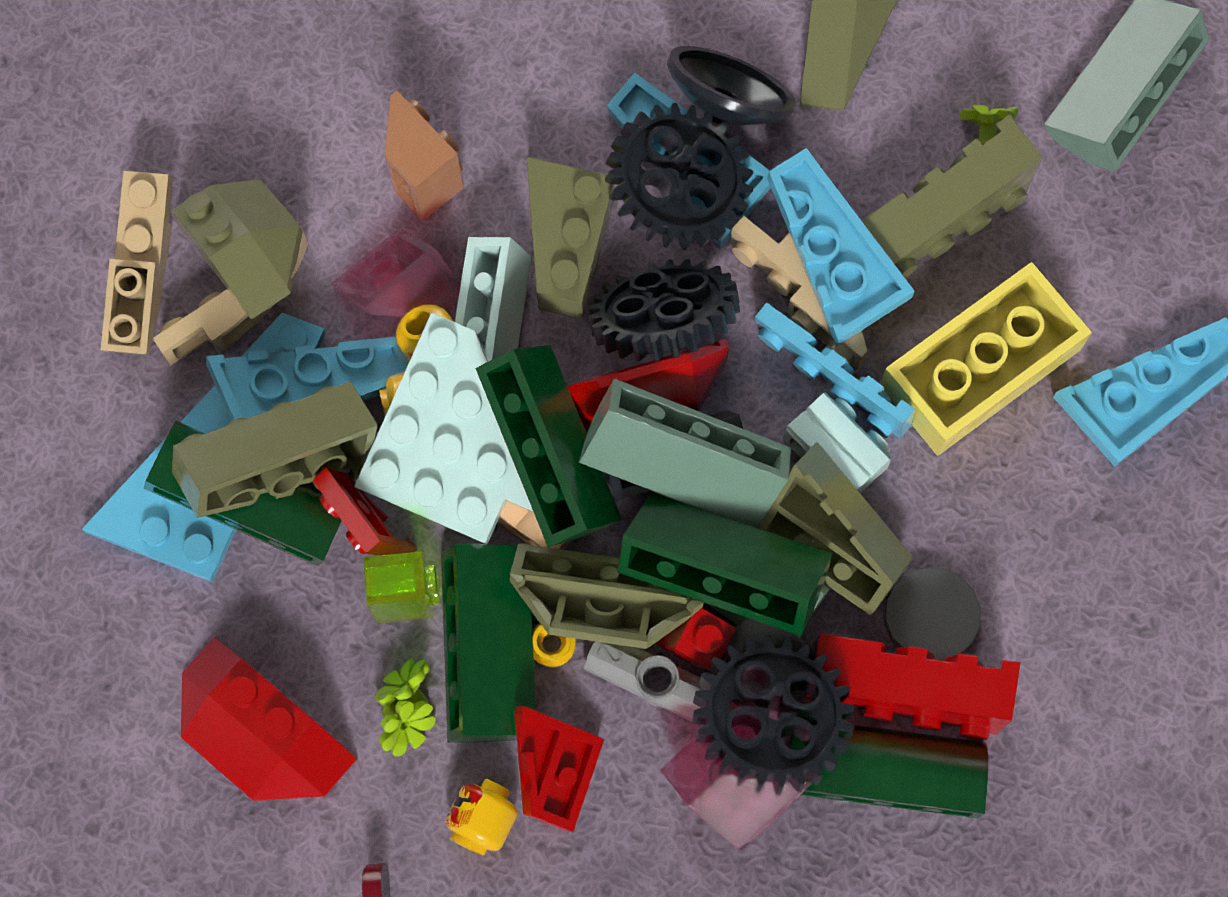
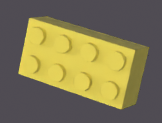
[880,262,1092,456]

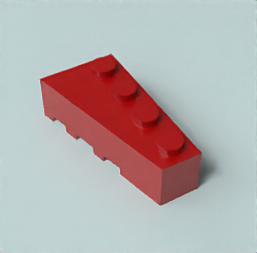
[806,634,1021,740]

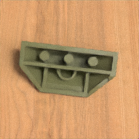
[172,179,303,319]
[510,543,704,649]

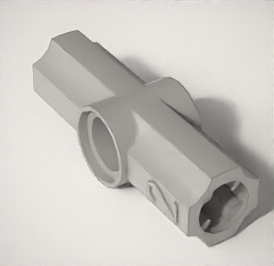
[584,641,704,727]

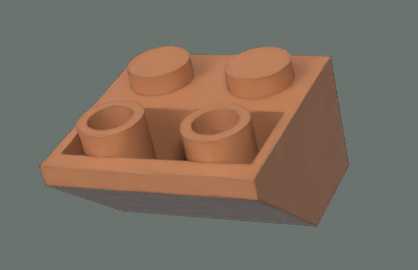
[385,91,464,221]

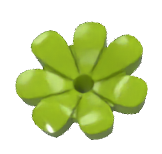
[959,105,1019,144]
[374,658,430,707]
[379,700,436,756]

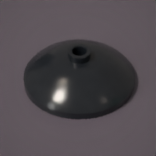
[667,46,796,126]

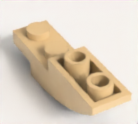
[100,171,173,355]
[730,216,868,370]
[152,222,308,366]

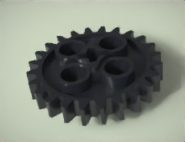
[605,103,754,250]
[588,259,740,361]
[692,635,855,796]

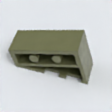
[526,157,615,320]
[757,442,913,616]

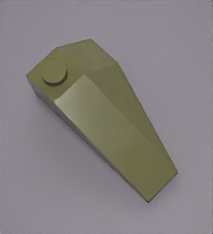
[800,0,898,111]

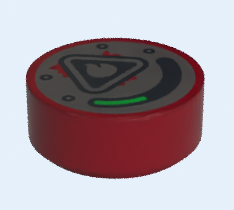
[362,863,390,897]

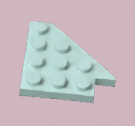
[354,312,533,544]

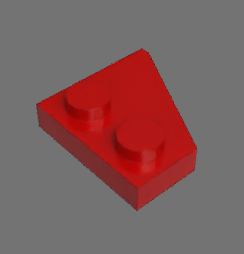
[313,468,418,561]
[514,706,604,832]

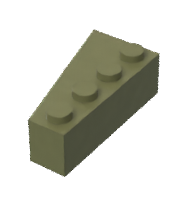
[862,115,1043,278]
[172,381,377,518]

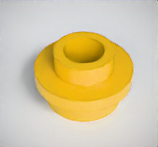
[532,623,576,668]

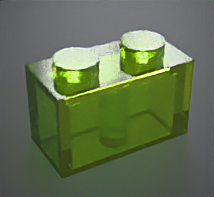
[363,551,441,624]

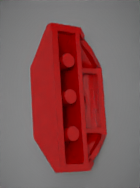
[567,338,729,430]
[181,637,357,801]

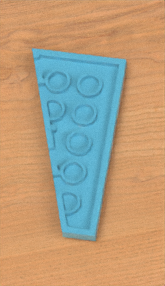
[81,313,326,582]

